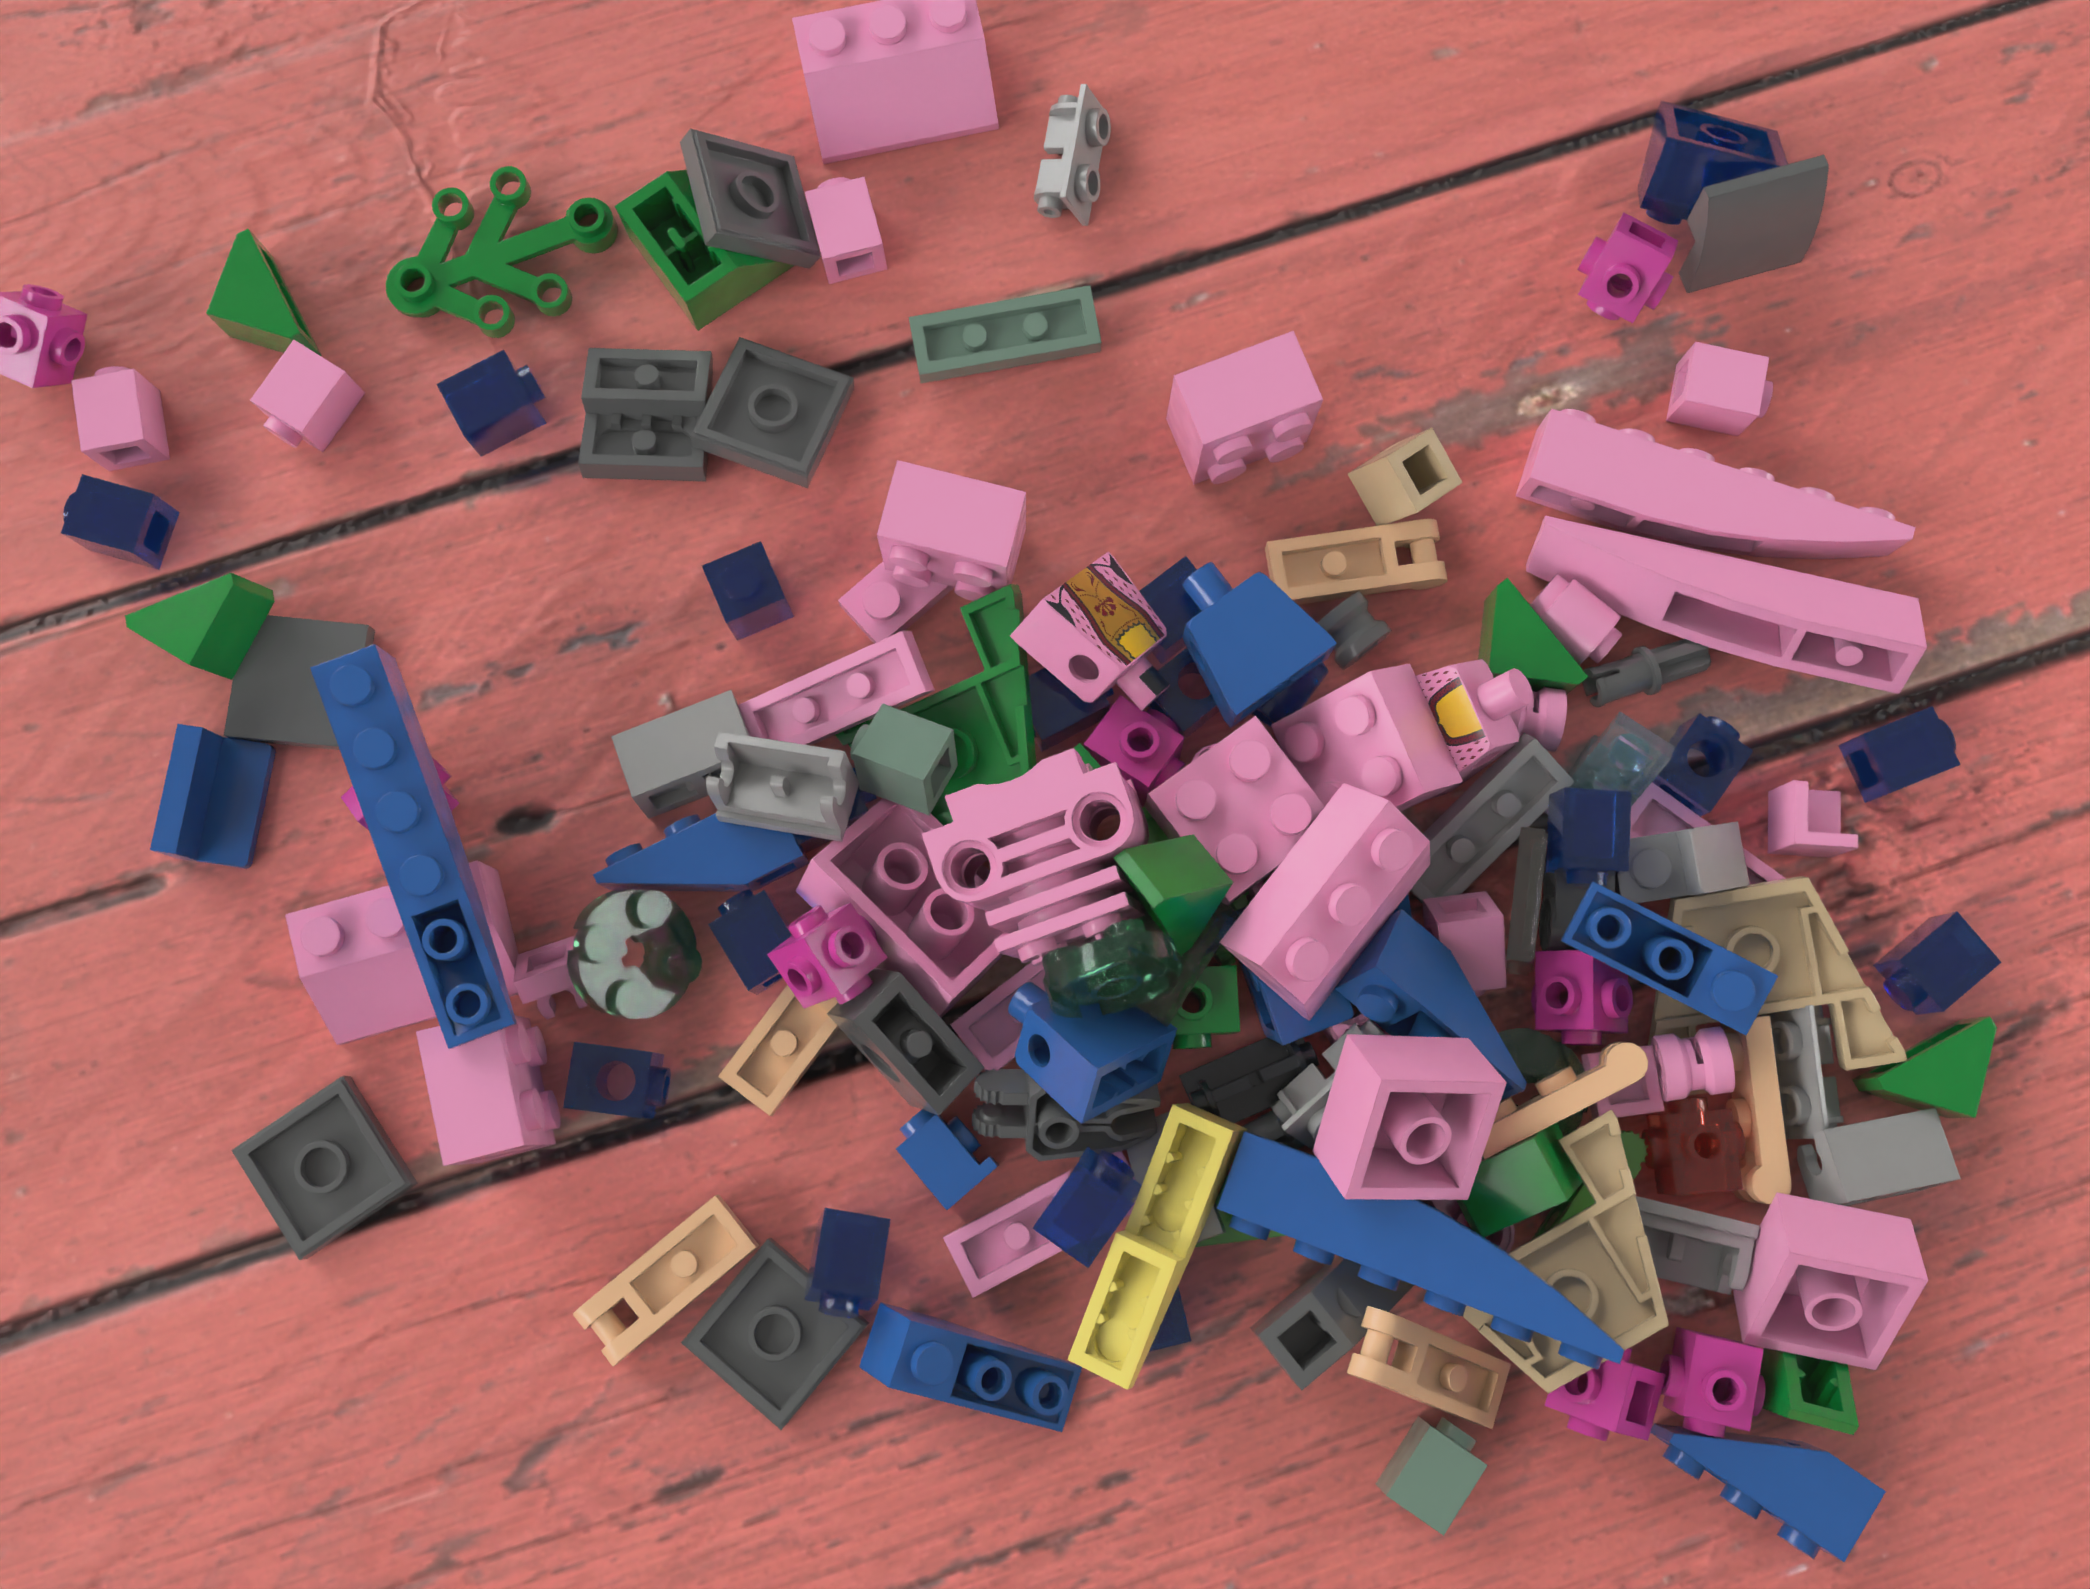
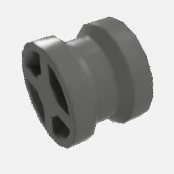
[1318,592,1392,670]

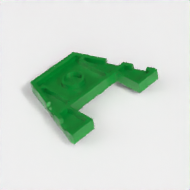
[835,584,1036,826]

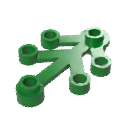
[386,166,618,338]

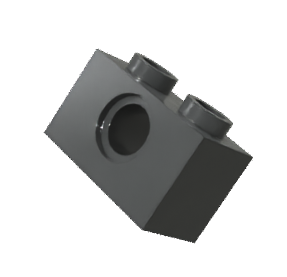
[827,968,985,1115]

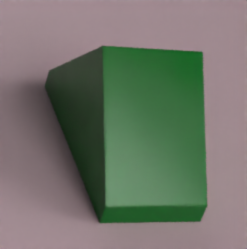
[206,229,322,356]
[125,573,275,680]
[1478,578,1588,695]
[1113,834,1234,955]
[1852,1016,1997,1118]
[1456,1123,1583,1237]
[1759,1348,1859,1435]

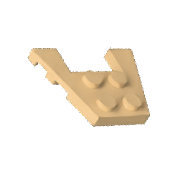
[1648,876,1907,1100]
[1463,1110,1669,1394]

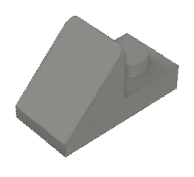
[1610,821,1750,903]

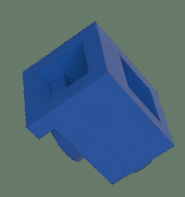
[896,1109,999,1210]

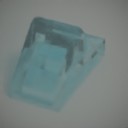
[1544,712,1675,838]

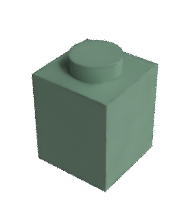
[850,704,958,815]
[1376,1416,1488,1536]

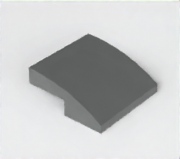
[1679,155,1829,293]
[578,348,713,481]

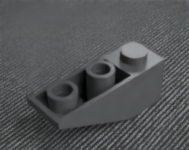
[1250,1255,1414,1390]

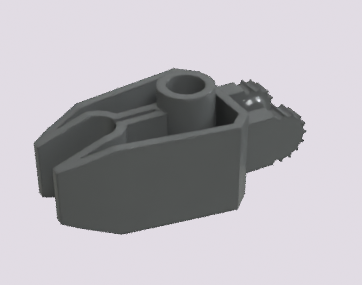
[972,1069,1161,1161]

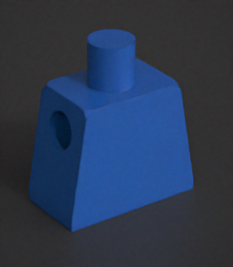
[1182,562,1337,729]
[1008,981,1177,1124]

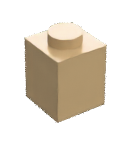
[1348,428,1463,526]

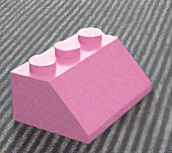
[792,0,999,164]
[1219,783,1430,1021]
[796,798,1009,1018]
[285,860,518,1045]

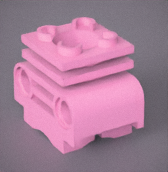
[922,748,1149,966]

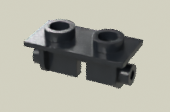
[1179,1037,1319,1123]

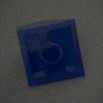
[1638,101,1788,225]

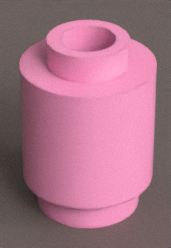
[1530,574,1622,665]

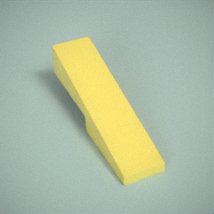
[1067,1103,1247,1390]

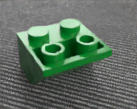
[615,170,795,331]

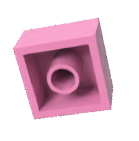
[1166,331,1323,485]
[877,460,1026,601]
[1271,664,1463,812]
[1144,716,1325,910]
[416,1015,561,1166]
[1313,1034,1507,1200]
[1733,1192,1928,1370]

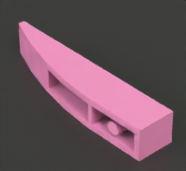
[1516,409,1916,559]
[1526,516,1927,694]

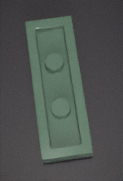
[909,285,1102,384]

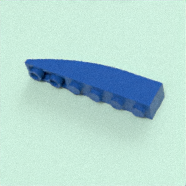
[310,644,517,1049]
[1217,1131,1624,1369]

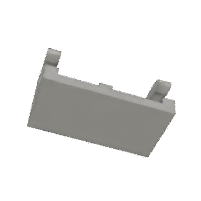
[611,690,750,819]
[706,731,859,842]
[1797,1108,1961,1206]
[1636,1196,1759,1295]

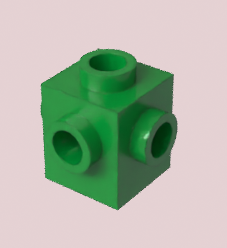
[1143,955,1240,1049]

